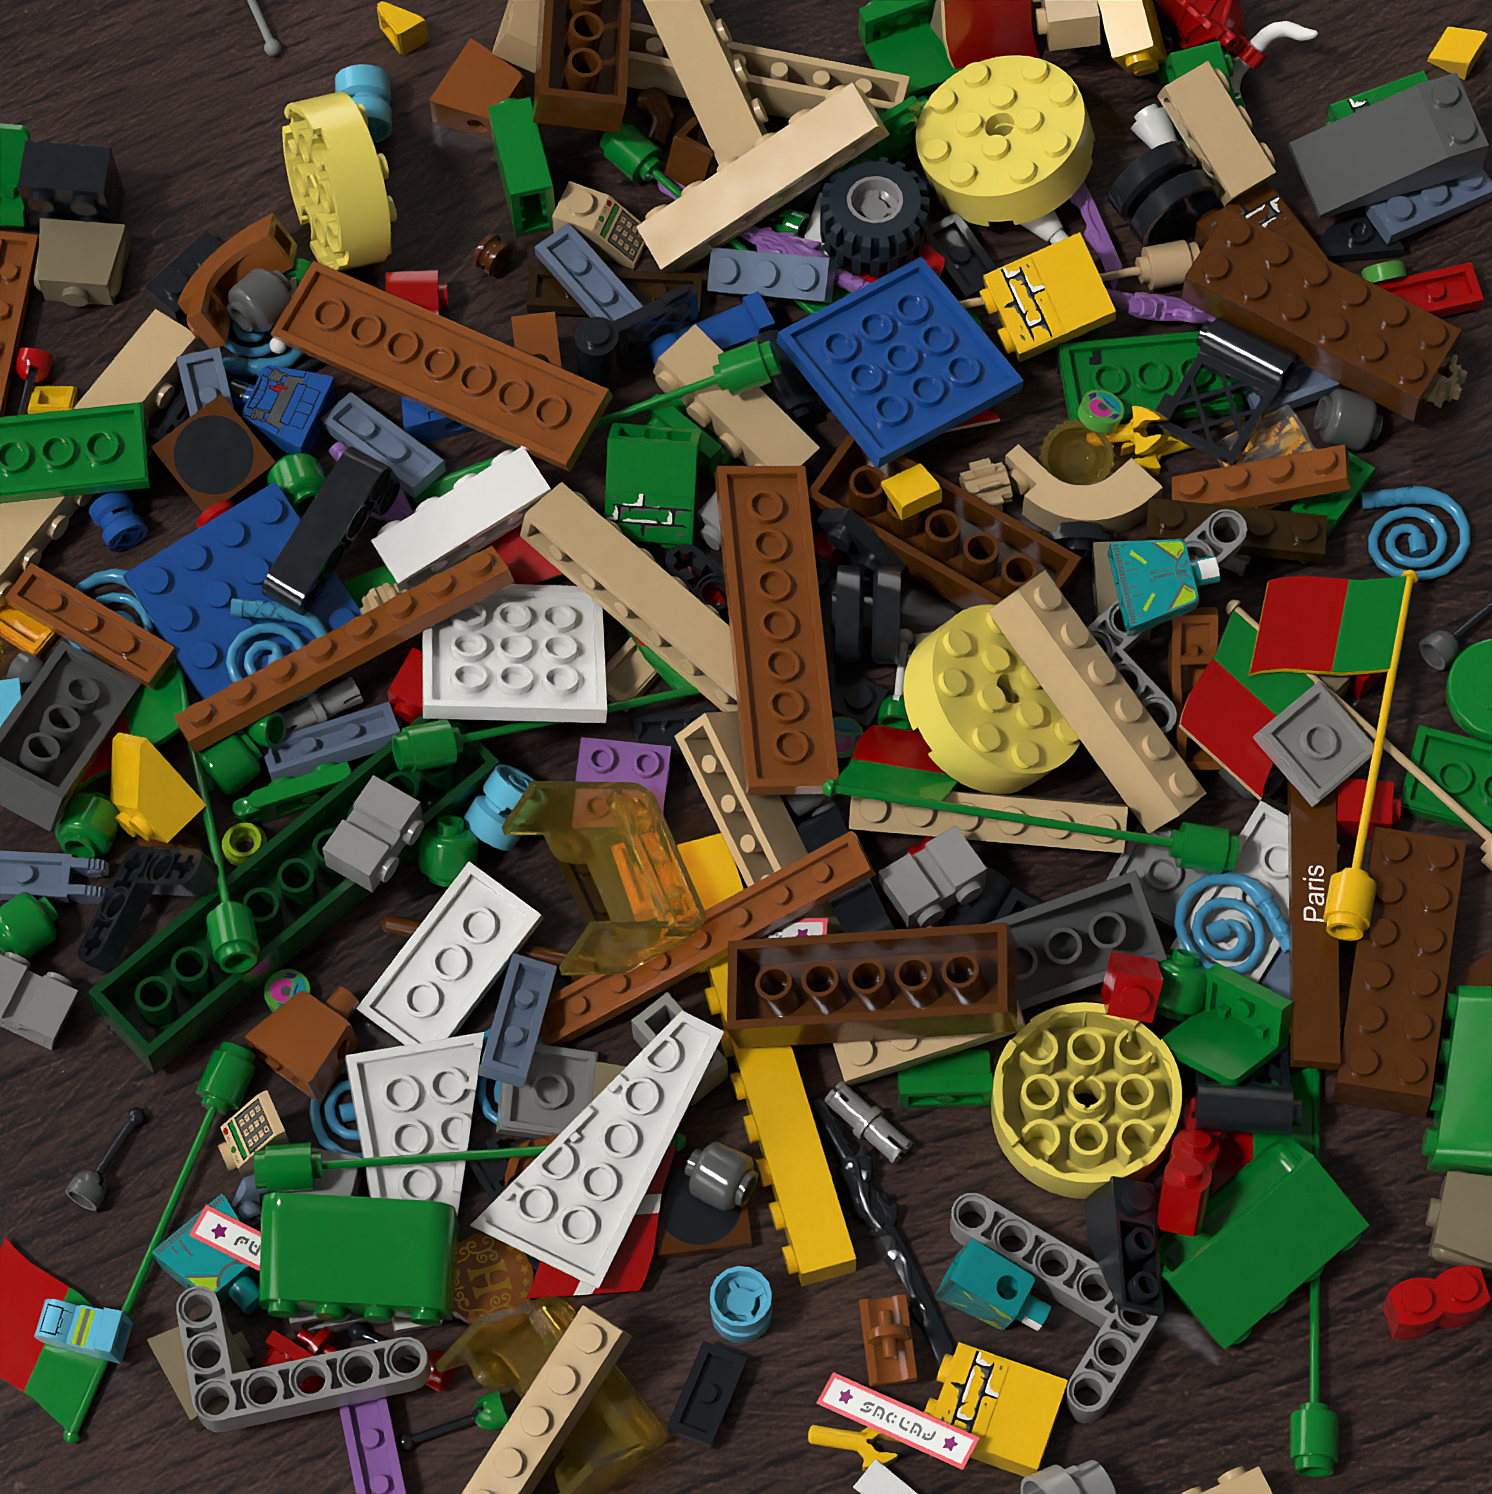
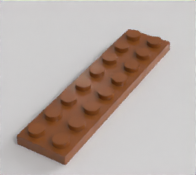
[270,260,613,472]
[715,466,839,795]

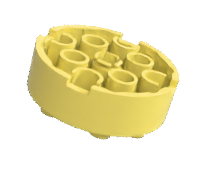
[915,55,1095,226]
[282,91,397,272]
[903,604,1081,794]
[991,1002,1182,1199]

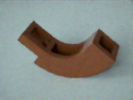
[177,213,297,349]
[1168,607,1222,770]

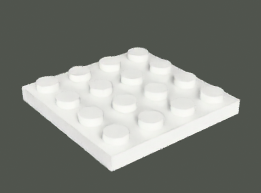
[422,584,607,723]

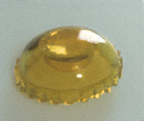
[1039,419,1116,486]

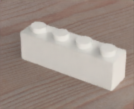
[371,447,551,590]

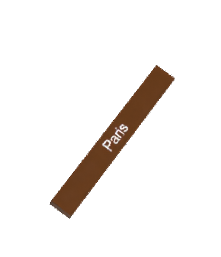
[1287,778,1341,1070]

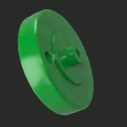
[1445,638,1492,743]

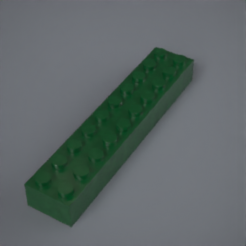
[88,714,500,1075]

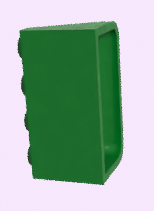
[1422,985,1492,1176]
[1158,1137,1369,1350]
[259,1193,460,1326]

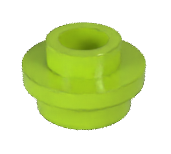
[222,823,268,866]

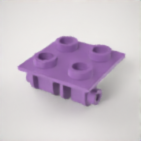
[570,737,672,834]

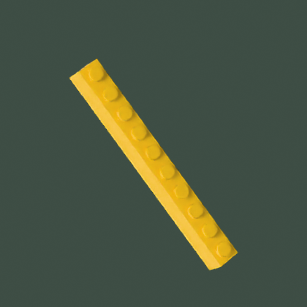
[667,833,856,1287]

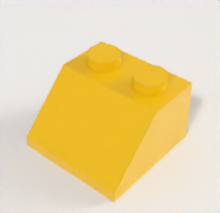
[110,733,206,843]

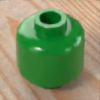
[267,453,327,518]
[199,729,264,795]
[55,792,120,859]
[418,815,479,887]
[0,892,59,960]
[1155,948,1208,1021]

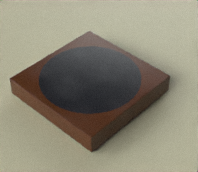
[151,393,276,513]
[656,1160,752,1260]

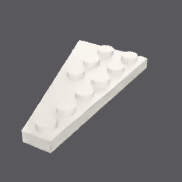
[470,1011,724,1289]
[345,1032,484,1333]

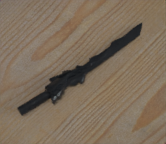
[810,1099,953,1366]

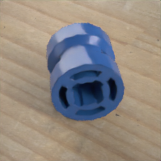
[89,490,148,552]

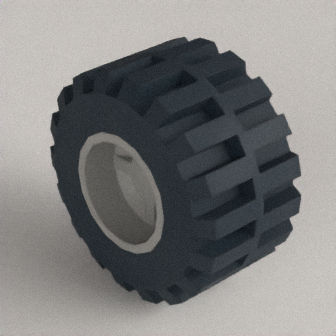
[820,157,929,277]

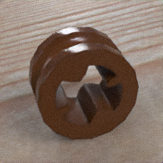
[472,232,513,277]

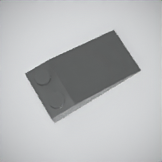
[1289,73,1489,219]
[0,641,141,831]
[986,870,1167,1010]

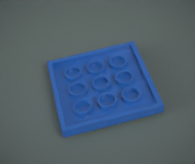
[777,256,1024,469]
[123,481,362,700]

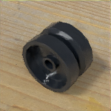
[1108,141,1221,247]
[831,565,901,664]

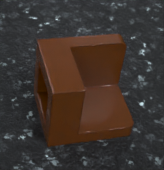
[665,117,719,187]

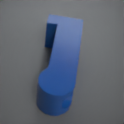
[647,291,775,365]

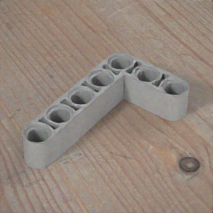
[1087,509,1247,738]
[950,1193,1158,1423]
[176,1286,431,1432]

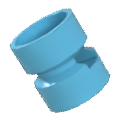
[335,64,392,143]
[463,764,546,851]
[710,1266,772,1344]

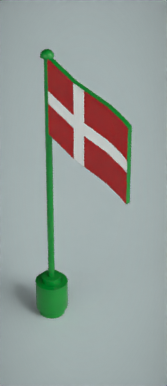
[254,1132,686,1299]

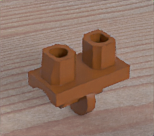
[858,1294,917,1387]

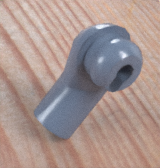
[231,1174,268,1227]

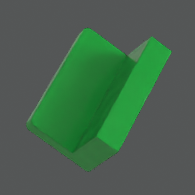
[897,1050,993,1109]

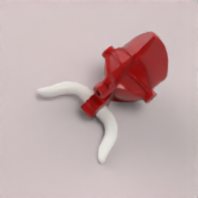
[1157,0,1318,107]

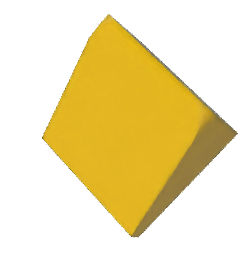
[377,1,429,56]
[1427,27,1488,80]
[28,386,78,414]
[881,463,942,520]

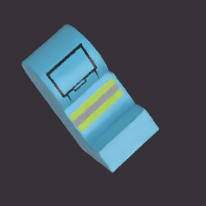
[34,1299,133,1364]

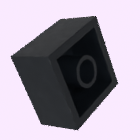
[17,140,123,230]

